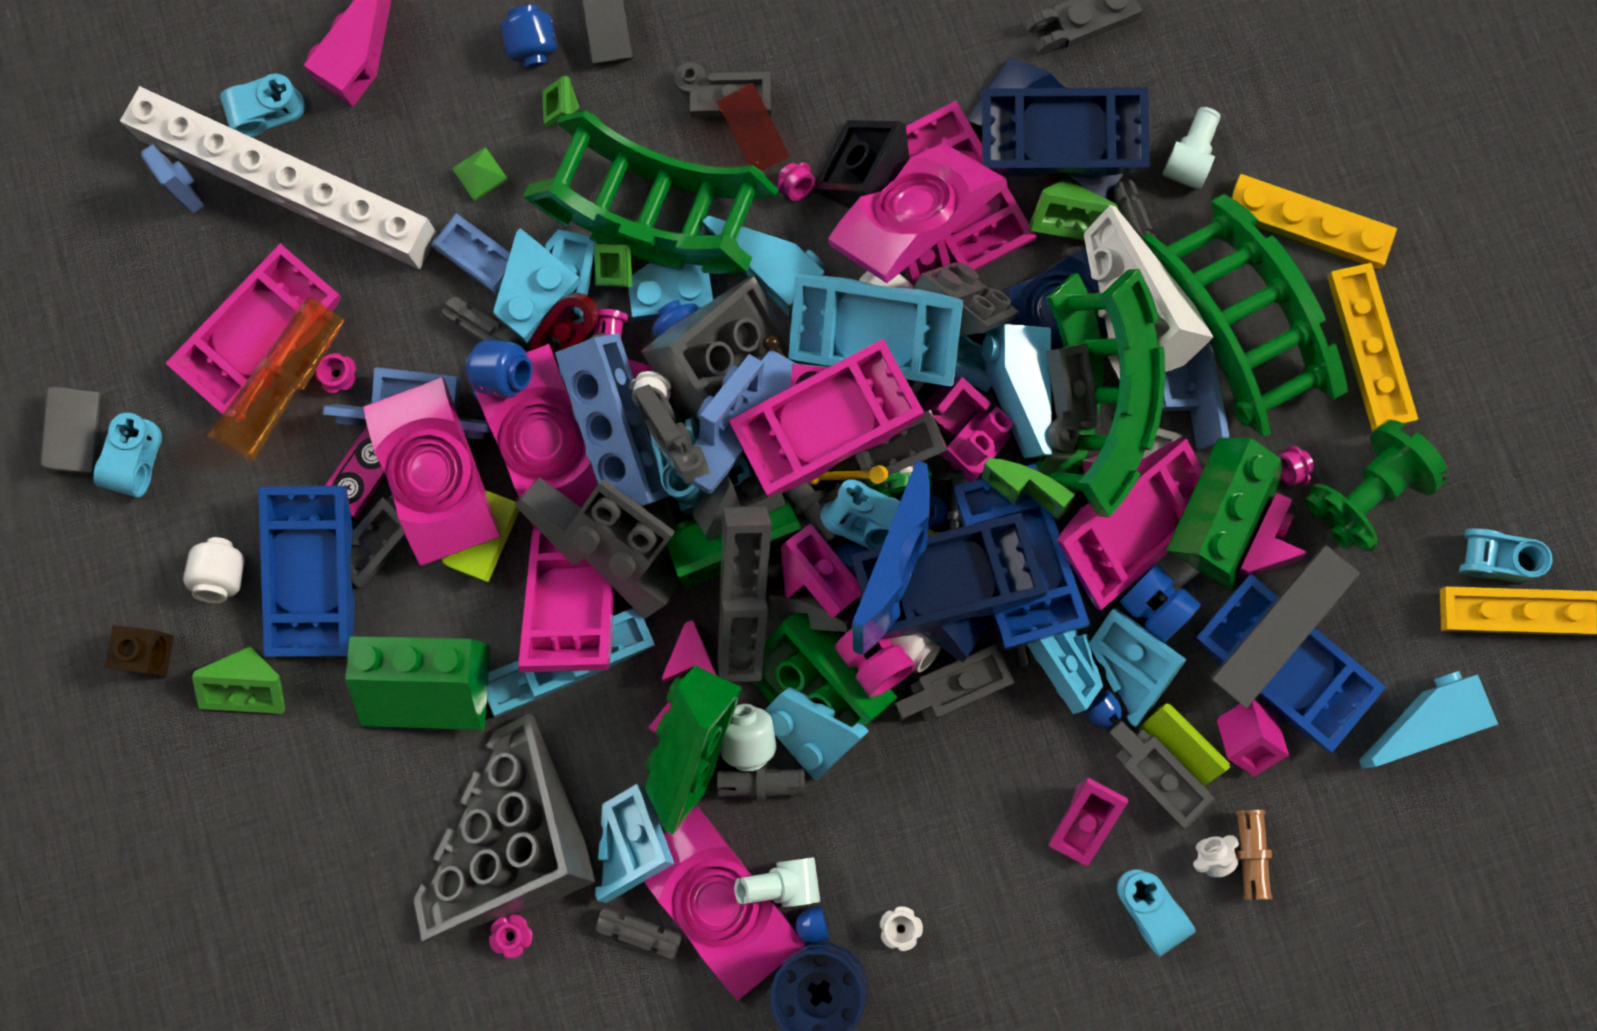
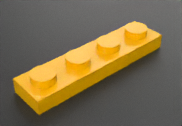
[1231,174,1397,270]
[1327,263,1418,432]
[1440,587,1597,636]

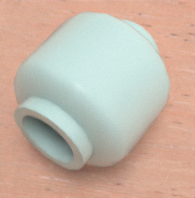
[721,704,776,772]

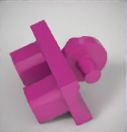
[940,407,1014,482]

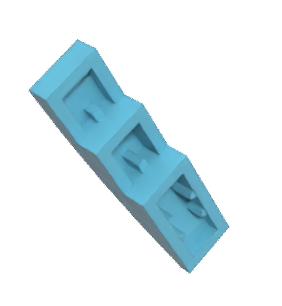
[487,608,655,718]

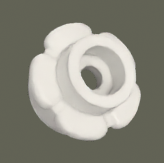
[629,371,671,407]
[880,906,923,951]

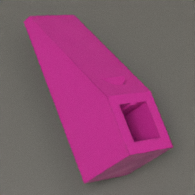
[303,0,392,108]

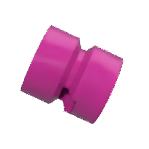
[835,629,916,698]

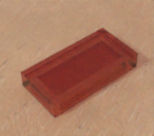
[717,82,790,171]

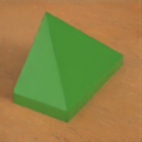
[1028,179,1119,240]
[192,646,285,714]

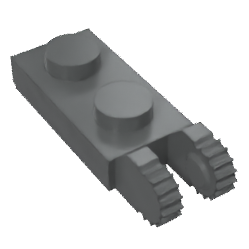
[1025,0,1142,55]

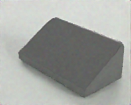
[40,387,101,474]

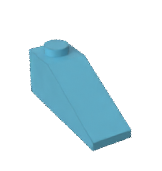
[703,215,825,318]
[982,324,1052,459]
[1359,671,1498,768]

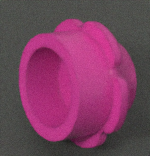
[777,162,815,201]
[316,353,356,393]
[1277,446,1314,486]
[489,914,532,959]

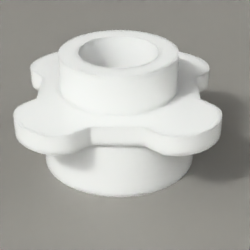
[1193,835,1239,877]

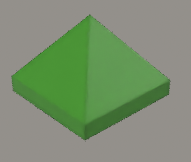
[542,76,580,129]
[452,147,508,202]
[594,244,632,287]

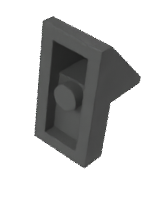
[692,475,786,541]

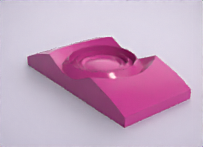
[906,101,1037,271]
[828,145,1007,283]
[165,243,342,418]
[728,339,925,498]
[476,344,598,530]
[363,377,502,566]
[1057,438,1203,610]
[518,527,615,672]
[644,806,806,1001]

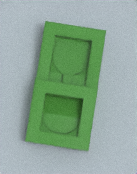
[982,458,1075,520]

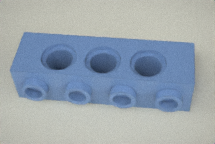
[555,333,671,506]

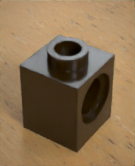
[105,625,174,677]

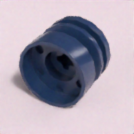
[770,942,869,1031]

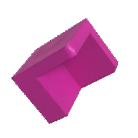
[922,377,991,437]
[1217,700,1289,777]

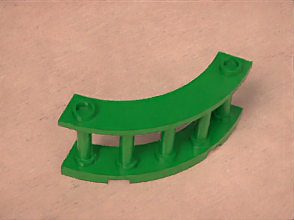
[523,109,779,274]
[1141,194,1348,437]
[1036,269,1165,518]

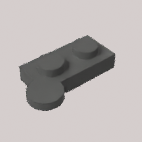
[674,62,771,118]
[1046,343,1100,452]

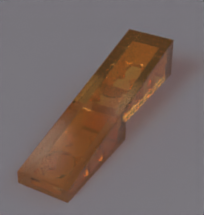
[207,297,345,460]

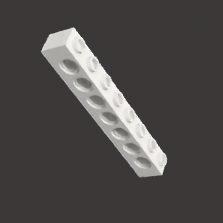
[120,86,438,270]

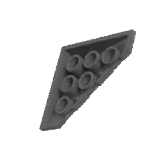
[413,714,595,942]

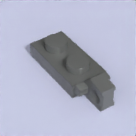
[634,384,710,484]
[893,644,1015,721]
[1105,721,1216,830]

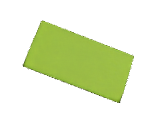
[442,490,519,582]
[1139,703,1230,787]

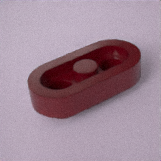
[531,293,599,366]

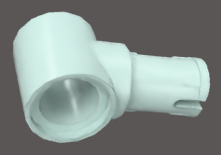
[1162,107,1221,190]
[734,857,820,907]

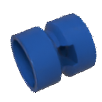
[1118,563,1201,643]

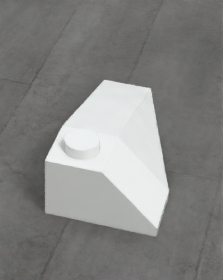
[1084,205,1213,379]

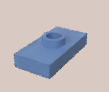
[141,144,205,213]
[431,213,510,295]

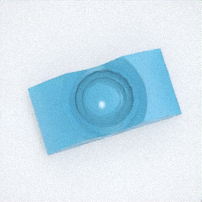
[788,275,964,387]

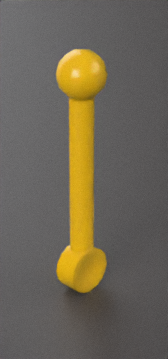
[808,465,888,485]

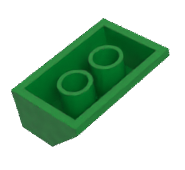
[1166,438,1282,590]
[667,493,801,589]
[752,613,898,727]
[345,636,491,730]
[645,666,742,835]

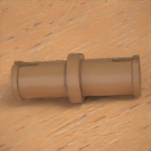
[1236,810,1272,900]

